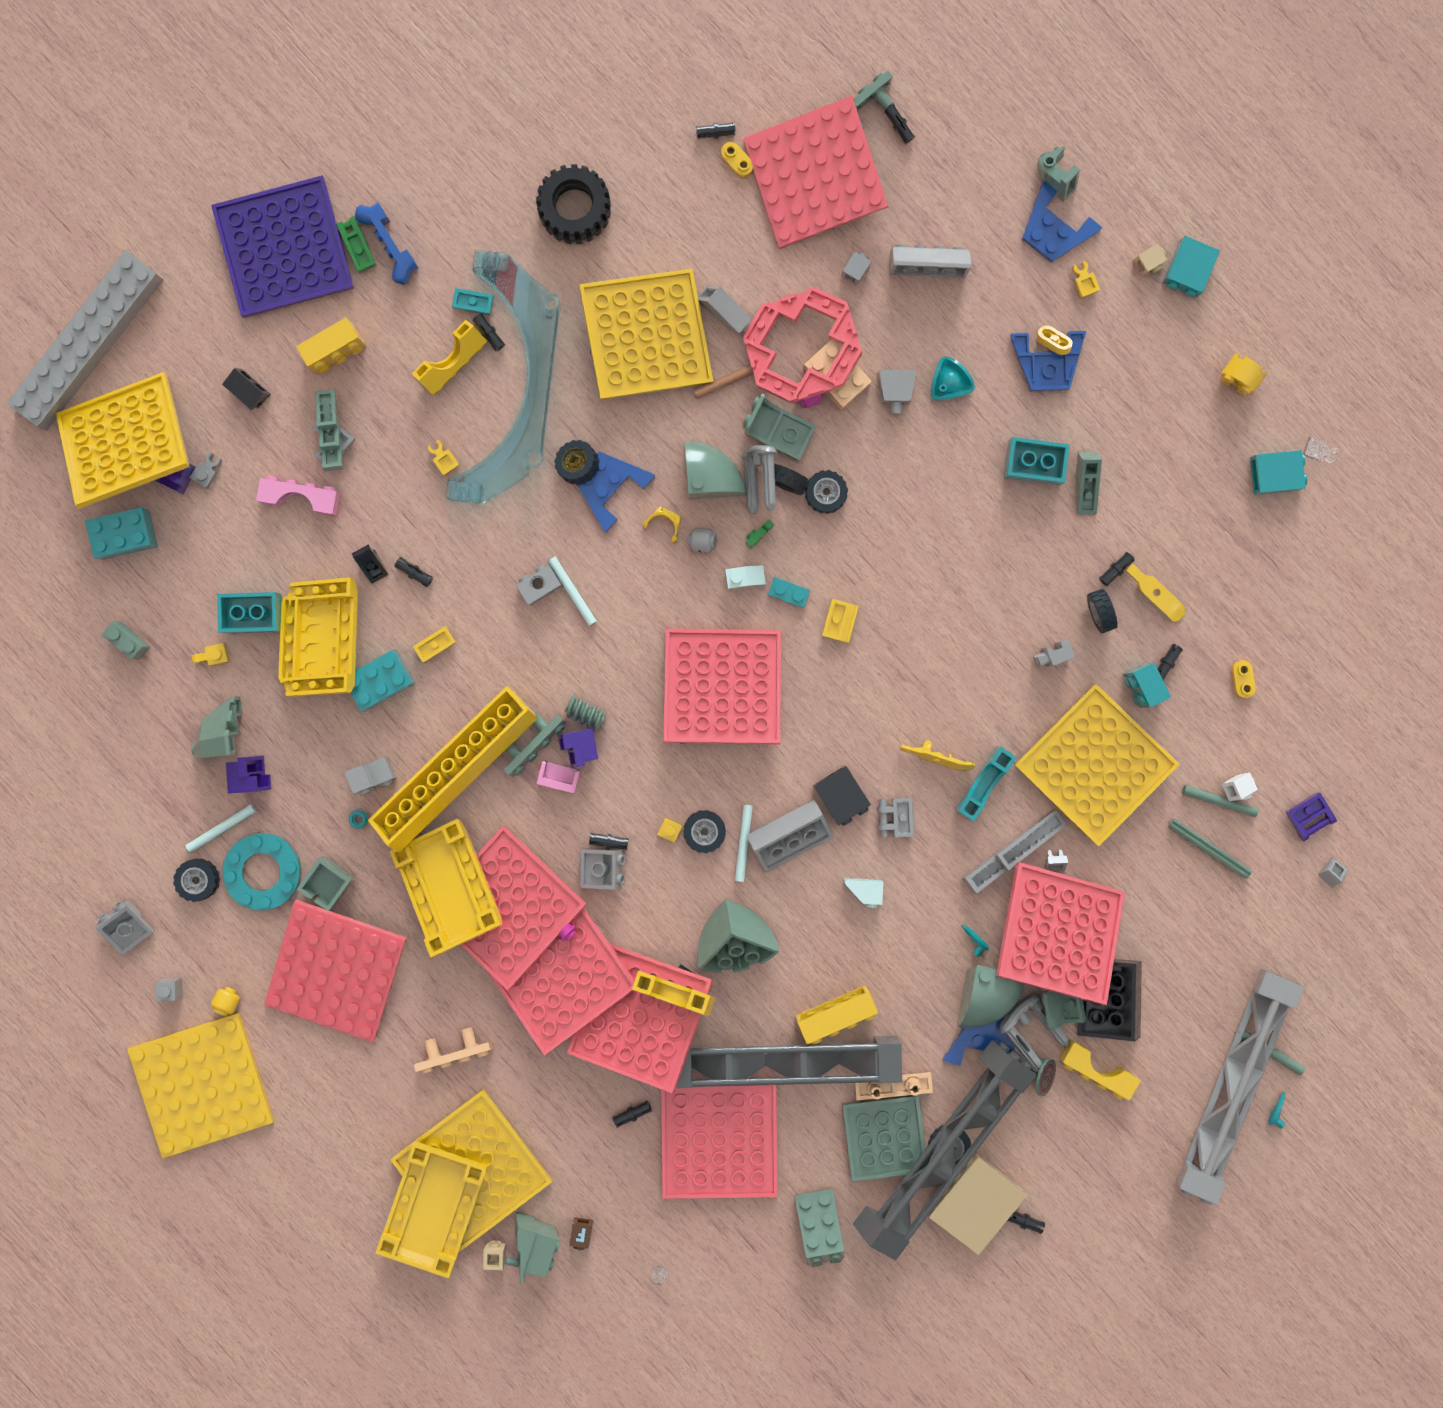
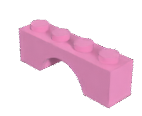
[256,476,341,516]

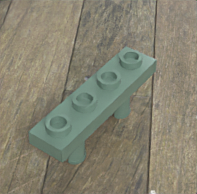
[853,71,894,130]
[504,712,567,777]

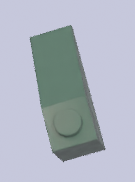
[1076,452,1102,514]

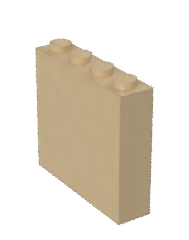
[925,1153,1027,1255]

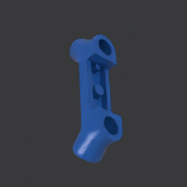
[355,202,419,285]

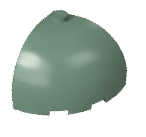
[685,441,746,500]
[697,899,779,973]
[957,965,1025,1028]

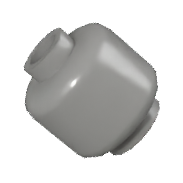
[688,528,717,554]

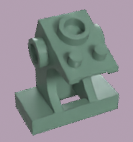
[1037,146,1080,202]

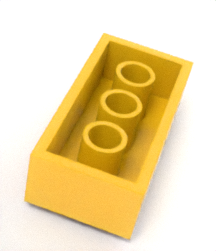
[796,985,878,1045]

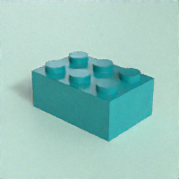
[1004,437,1070,486]
[85,507,158,560]
[217,592,281,634]
[351,650,416,712]

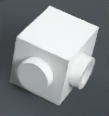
[1221,772,1258,801]

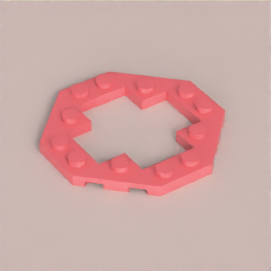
[743,287,863,403]

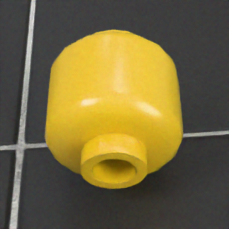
[211,986,240,1017]

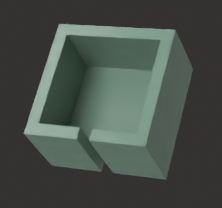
[296,856,355,911]

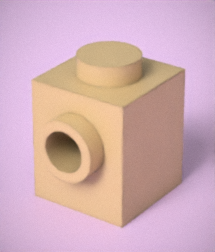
[1133,244,1167,276]
[483,1241,506,1270]

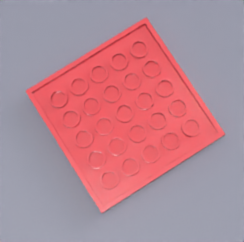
[743,95,889,249]
[663,629,781,745]
[461,825,587,991]
[996,862,1125,1005]
[264,900,407,1042]
[487,908,635,1056]
[567,944,714,1094]
[661,1085,778,1199]

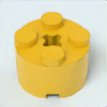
[1220,353,1267,396]

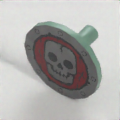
[1031,1057,1056,1096]

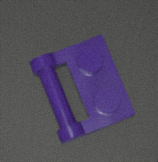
[1286,792,1337,841]

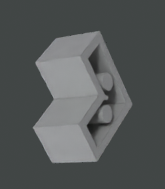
[344,756,397,796]

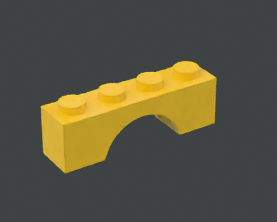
[412,320,487,395]
[632,970,716,1016]
[1059,1039,1141,1101]

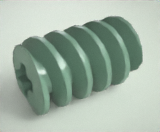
[564,694,607,732]

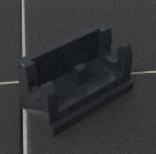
[222,368,271,410]

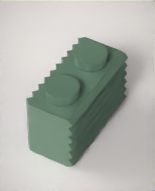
[102,621,150,660]

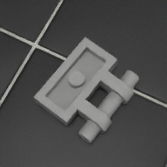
[877,798,914,838]

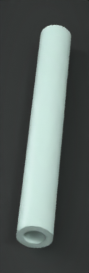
[548,556,597,626]
[185,804,256,853]
[735,804,753,882]

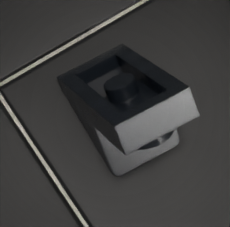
[352,544,388,584]

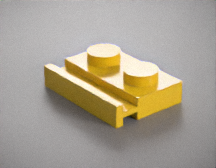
[822,599,859,643]

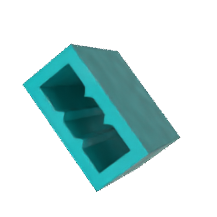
[1162,235,1220,298]
[1250,450,1307,495]

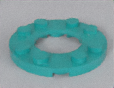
[223,833,301,911]

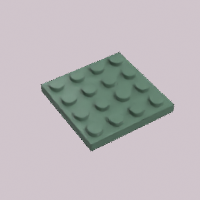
[842,1095,927,1182]

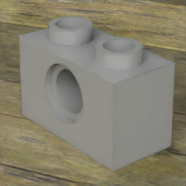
[516,565,562,606]

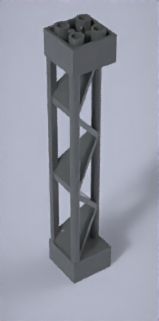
[676,1036,902,1088]
[853,1040,1037,1260]

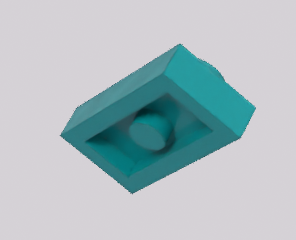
[452,288,494,315]
[768,577,810,608]

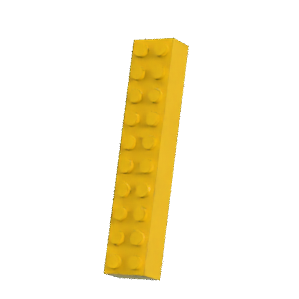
[368,686,538,852]

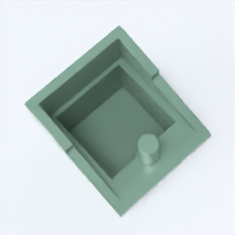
[505,1212,560,1283]

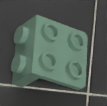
[1042,990,1086,1030]

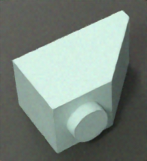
[725,565,766,590]
[843,878,883,908]

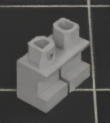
[1033,639,1075,667]

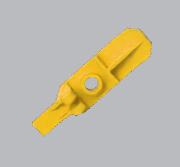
[1126,564,1185,622]
[899,740,975,770]

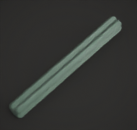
[1168,819,1252,879]

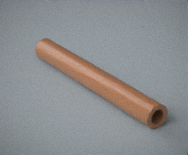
[694,365,754,399]

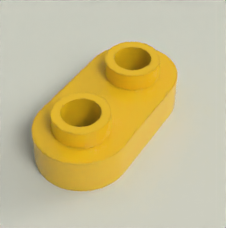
[721,142,753,178]
[1037,326,1072,355]
[1231,660,1256,698]

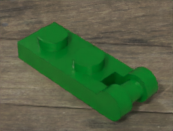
[337,216,377,273]

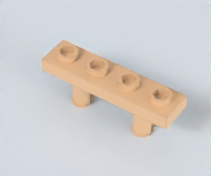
[414,1027,493,1074]
[855,1072,933,1100]

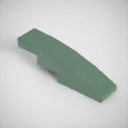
[315,389,344,471]

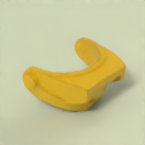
[642,506,681,543]

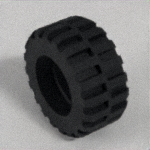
[536,164,611,244]

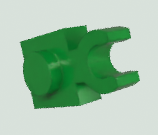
[746,519,774,549]

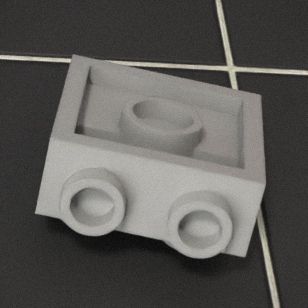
[580,849,625,890]
[96,900,154,956]

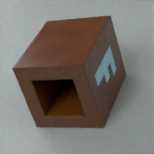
[569,1217,593,1250]

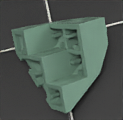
[191,696,242,759]

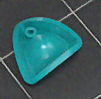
[930,356,975,401]

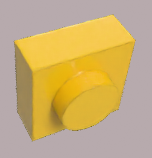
[657,817,683,843]

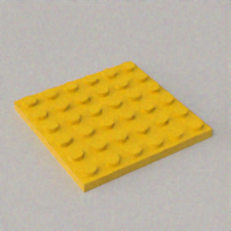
[579,268,714,400]
[56,372,190,509]
[1014,684,1180,847]
[127,1012,274,1159]
[390,1088,553,1252]

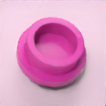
[558,923,576,941]

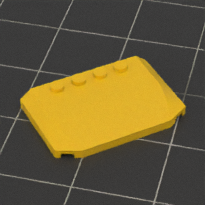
[278,577,358,697]

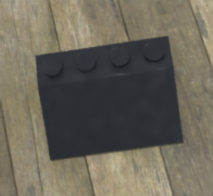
[1078,959,1142,1042]

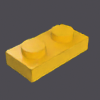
[413,626,457,663]

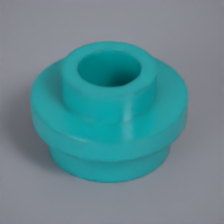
[349,810,369,829]

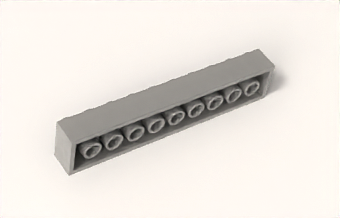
[7,250,163,431]

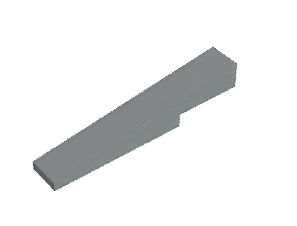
[961,809,1067,894]

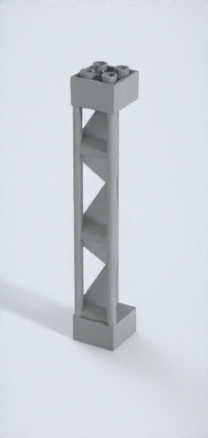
[1176,969,1304,1205]

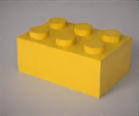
[296,317,366,374]

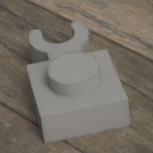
[189,452,222,489]

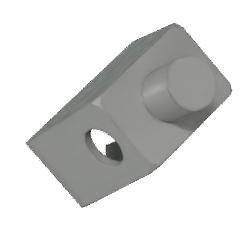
[878,370,916,415]

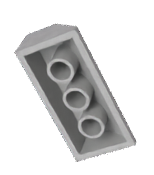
[889,244,972,278]
[746,800,833,873]

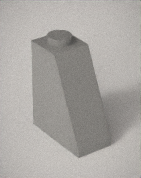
[698,285,751,333]

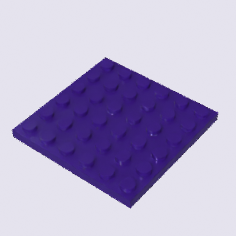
[211,175,354,318]

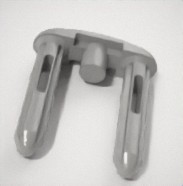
[742,445,777,514]
[1000,995,1070,1072]

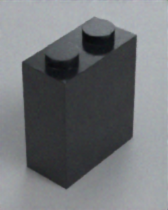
[813,765,871,826]

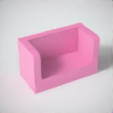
[537,761,581,793]

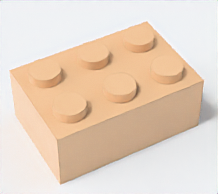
[803,340,872,411]

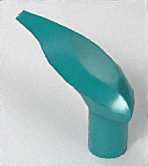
[961,925,989,957]
[1268,1092,1286,1129]

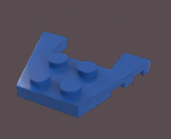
[1022,181,1102,263]
[1010,331,1086,392]
[578,452,655,532]
[943,1017,1015,1066]

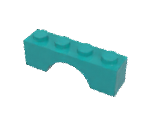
[955,746,1017,822]

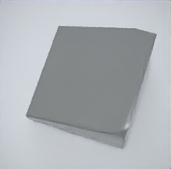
[1318,858,1348,887]

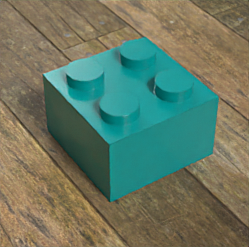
[1124,663,1171,708]

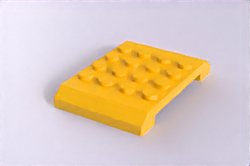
[390,819,502,958]
[375,1141,488,1279]

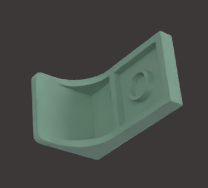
[743,394,816,461]
[795,1189,845,1267]

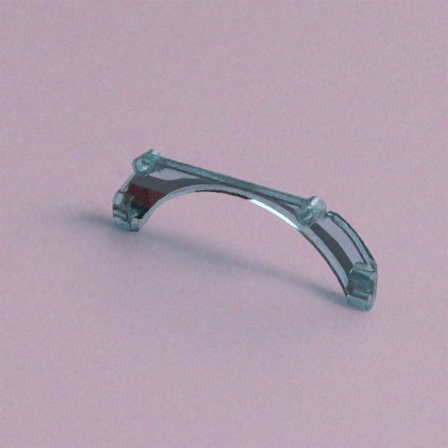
[445,250,561,504]

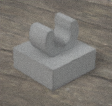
[1045,850,1068,872]

